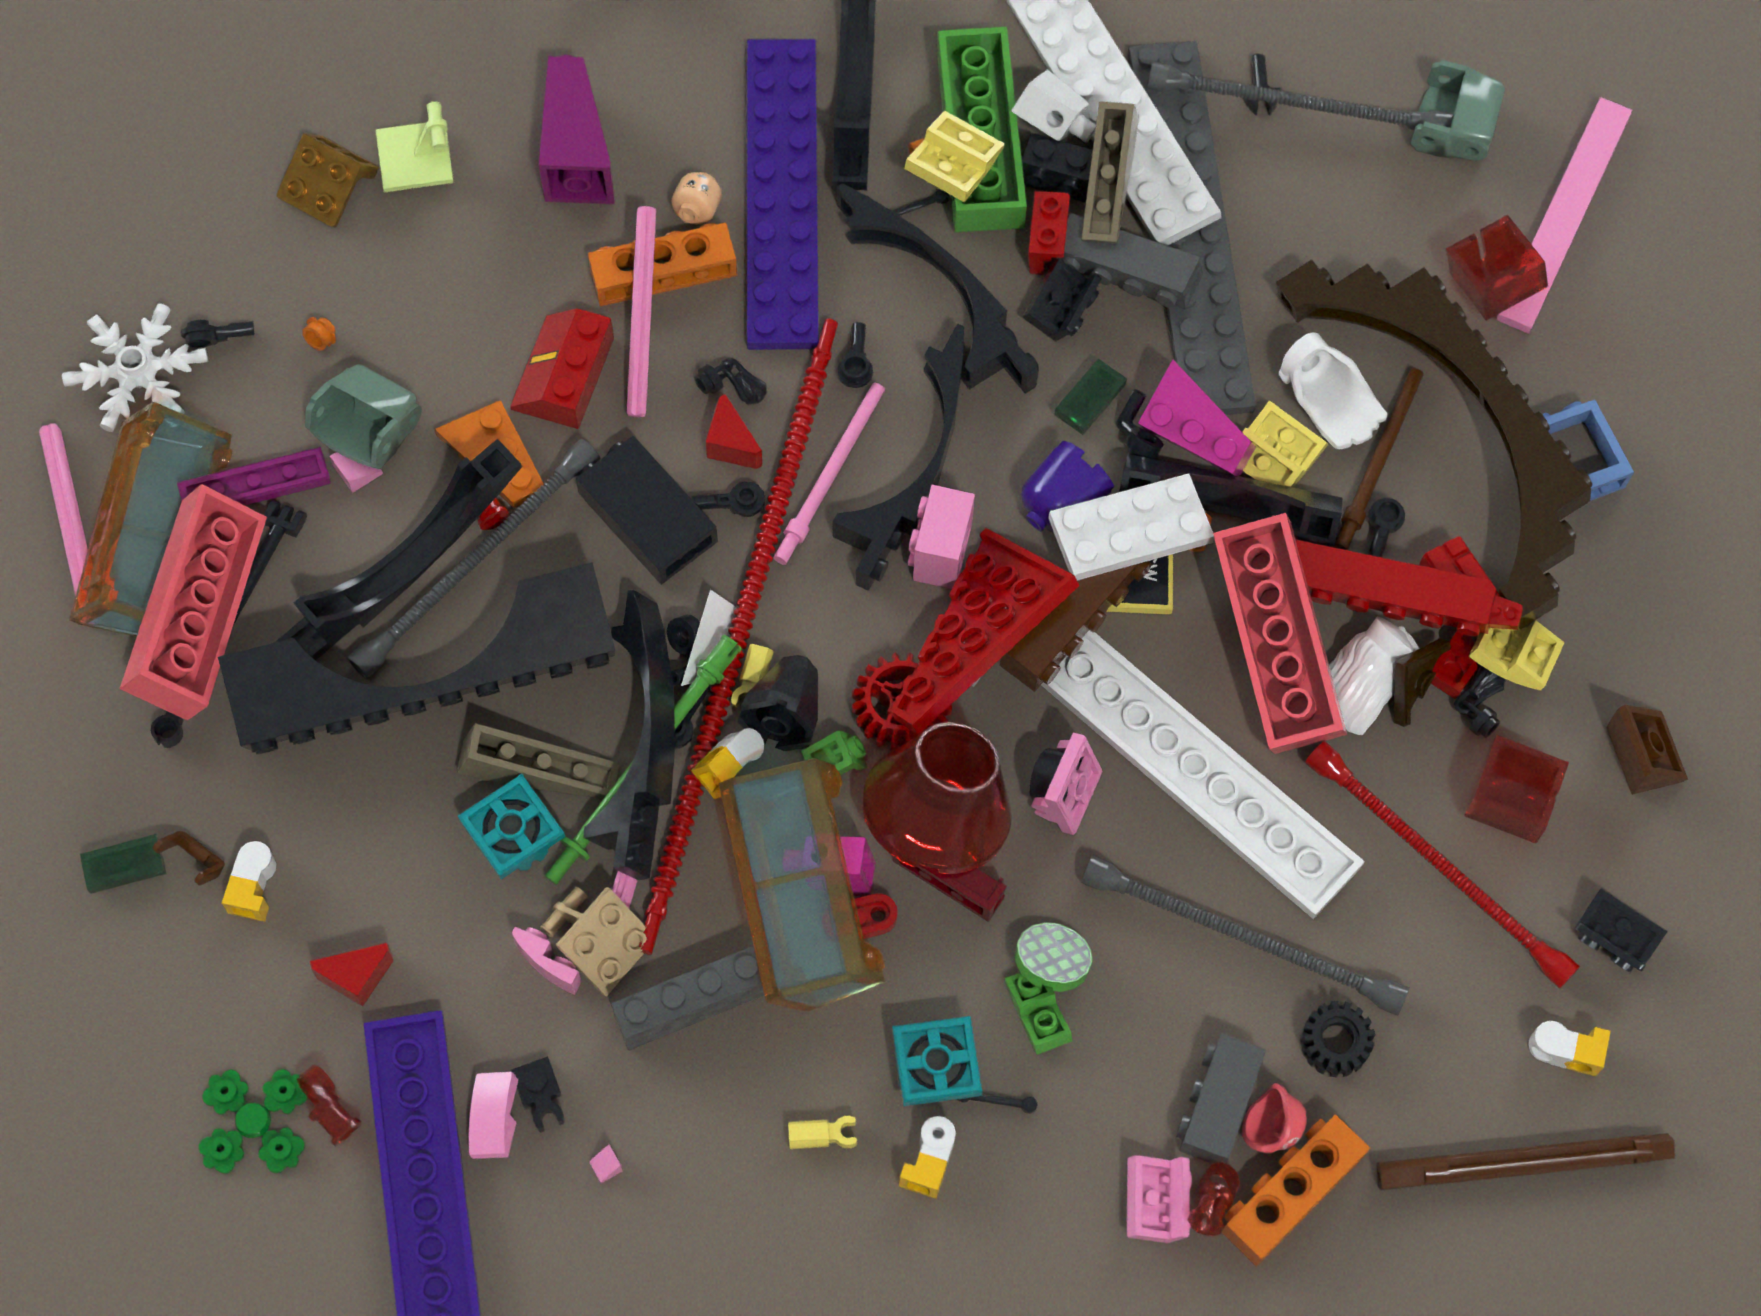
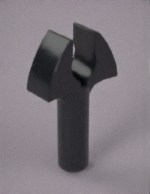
[1243,54,1281,115]

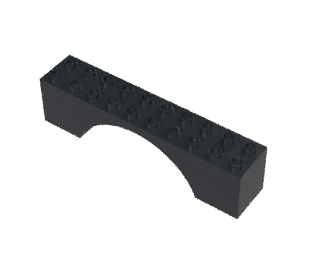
[218,562,615,754]

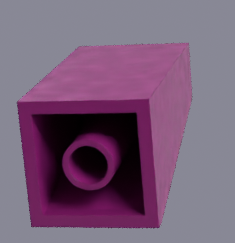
[539,55,615,204]

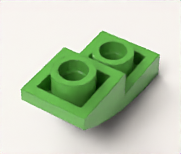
[1005,973,1072,1055]

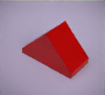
[706,394,763,469]
[310,943,394,1006]

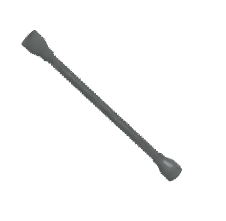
[1147,61,1453,130]
[347,439,600,679]
[1081,855,1409,1016]

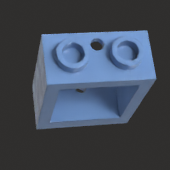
[1542,399,1634,501]

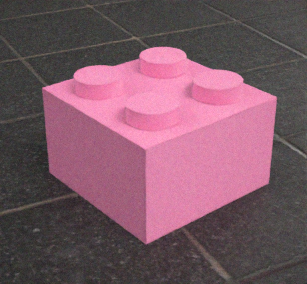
[908,485,975,589]

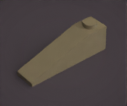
[1082,101,1139,244]
[457,723,620,799]

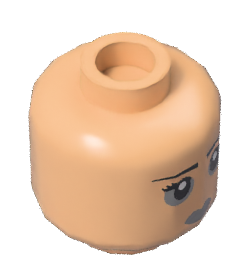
[671,172,722,225]

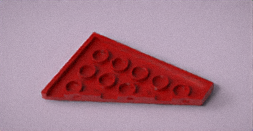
[890,528,1080,734]

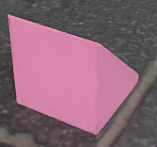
[589,1144,623,1183]

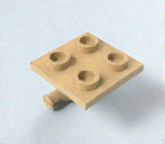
[540,886,647,997]

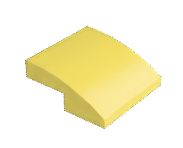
[904,111,1004,202]
[1242,400,1328,487]
[1469,620,1565,691]

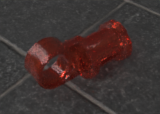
[297,1065,362,1146]
[1187,1162,1240,1236]

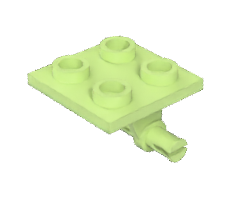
[376,102,454,192]

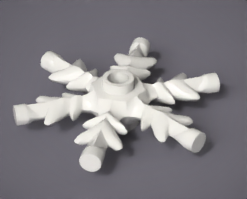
[62,304,208,432]

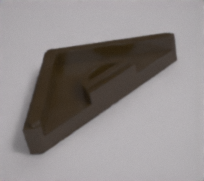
[1394,638,1451,727]

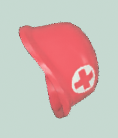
[1242,1083,1307,1153]

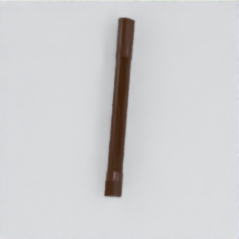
[1376,1133,1675,1190]

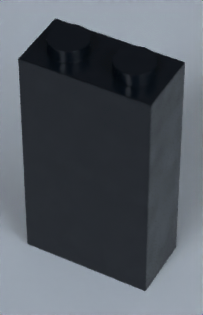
[576,436,718,585]

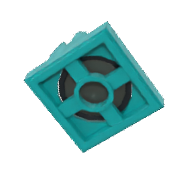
[458,774,565,880]
[892,1016,982,1106]

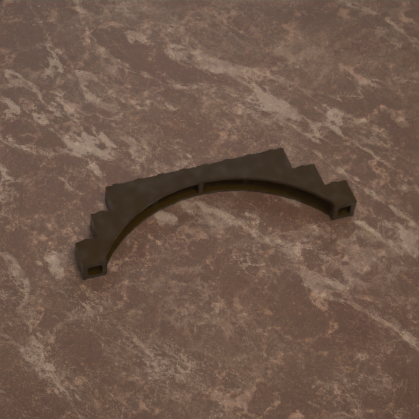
[1276,260,1593,630]

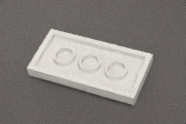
[1048,473,1214,581]

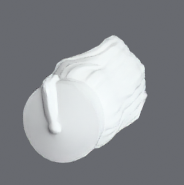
[1279,333,1388,449]
[1329,616,1420,735]

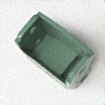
[1411,60,1505,161]
[305,364,422,469]

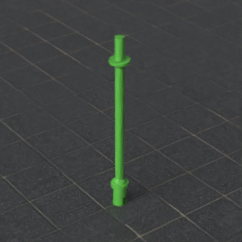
[545,635,742,885]

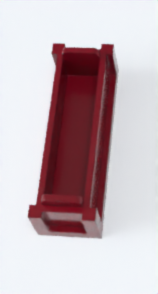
[892,825,1007,922]

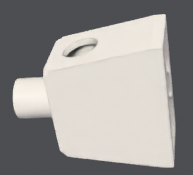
[1011,70,1096,143]

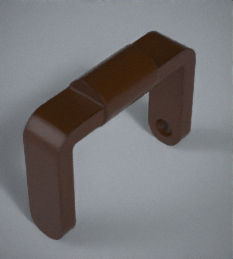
[152,831,225,886]

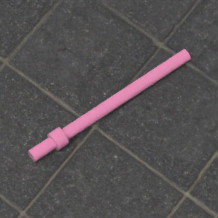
[773,383,885,565]

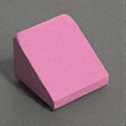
[329,452,383,493]

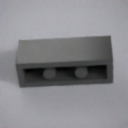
[1176,1033,1266,1168]

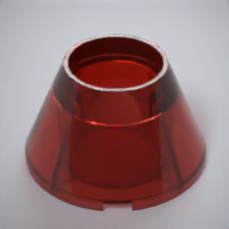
[861,722,1012,874]

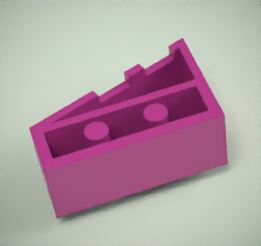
[1138,360,1256,477]

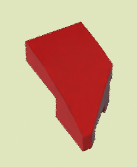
[1431,631,1478,700]

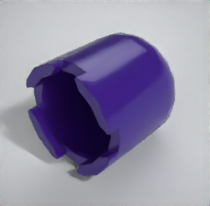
[1021,440,1114,533]

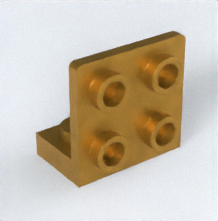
[277,133,379,227]

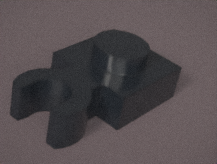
[511,1056,565,1133]

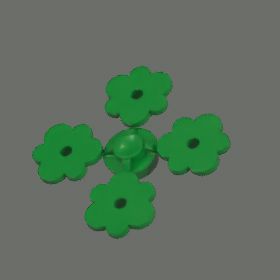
[199,1069,308,1174]

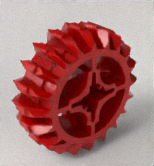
[852,652,953,752]

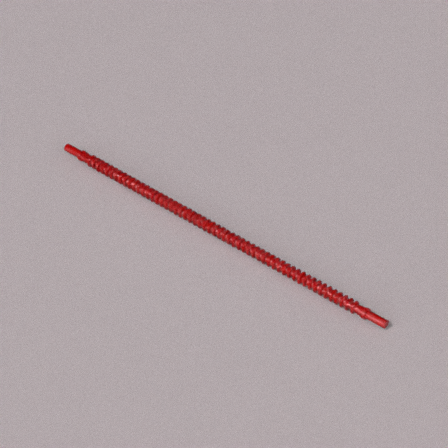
[639,319,838,955]

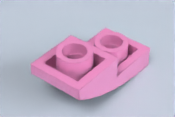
[512,927,581,995]
[469,1072,518,1159]

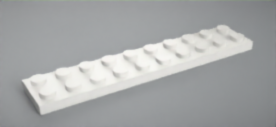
[1006,0,1221,246]
[1041,630,1365,919]

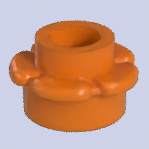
[302,317,336,351]

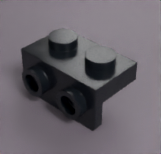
[1022,258,1102,342]
[1575,888,1668,973]

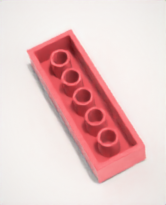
[120,484,267,721]
[1213,513,1347,754]

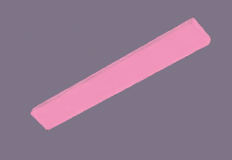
[1497,97,1632,334]

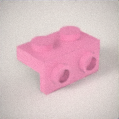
[1127,1155,1192,1243]

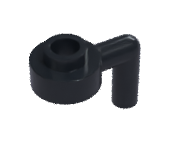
[1117,389,1164,459]
[667,615,700,686]

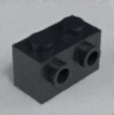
[1022,133,1093,202]

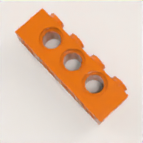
[588,222,737,306]
[1221,1114,1370,1267]

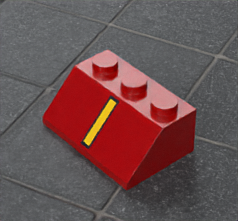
[510,308,614,429]

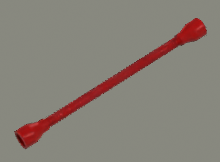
[1305,741,1580,989]

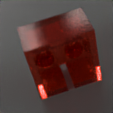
[1446,215,1548,321]
[1464,735,1569,844]

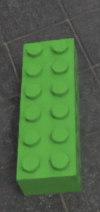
[937,27,1027,232]

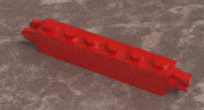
[1296,540,1523,636]

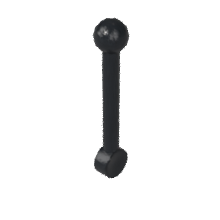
[889,189,949,216]
[957,1094,1038,1114]

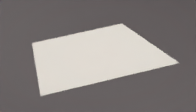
[681,589,737,686]

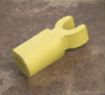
[731,644,774,708]
[788,1116,857,1149]

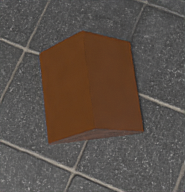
[1606,705,1688,795]

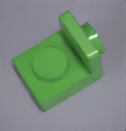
[801,730,867,786]

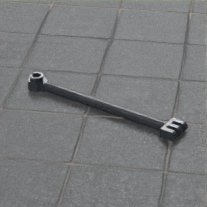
[150,500,307,748]

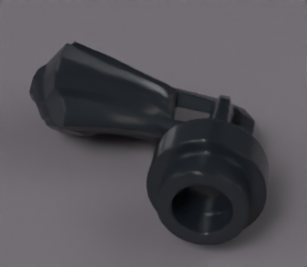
[695,358,768,405]
[1454,667,1506,738]

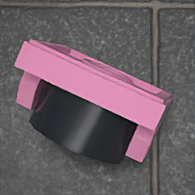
[1030,733,1103,835]

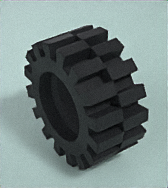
[1300,1001,1375,1077]

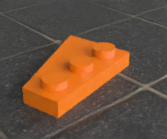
[435,400,543,508]

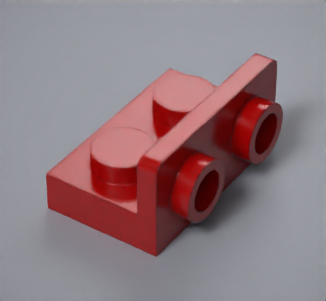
[1028,191,1070,275]

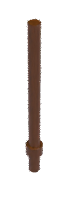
[1334,368,1424,550]

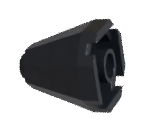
[738,655,818,751]

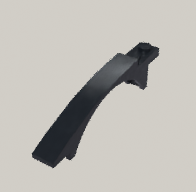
[832,0,876,191]
[837,183,1039,394]
[833,324,964,591]
[276,439,523,660]
[583,590,675,880]

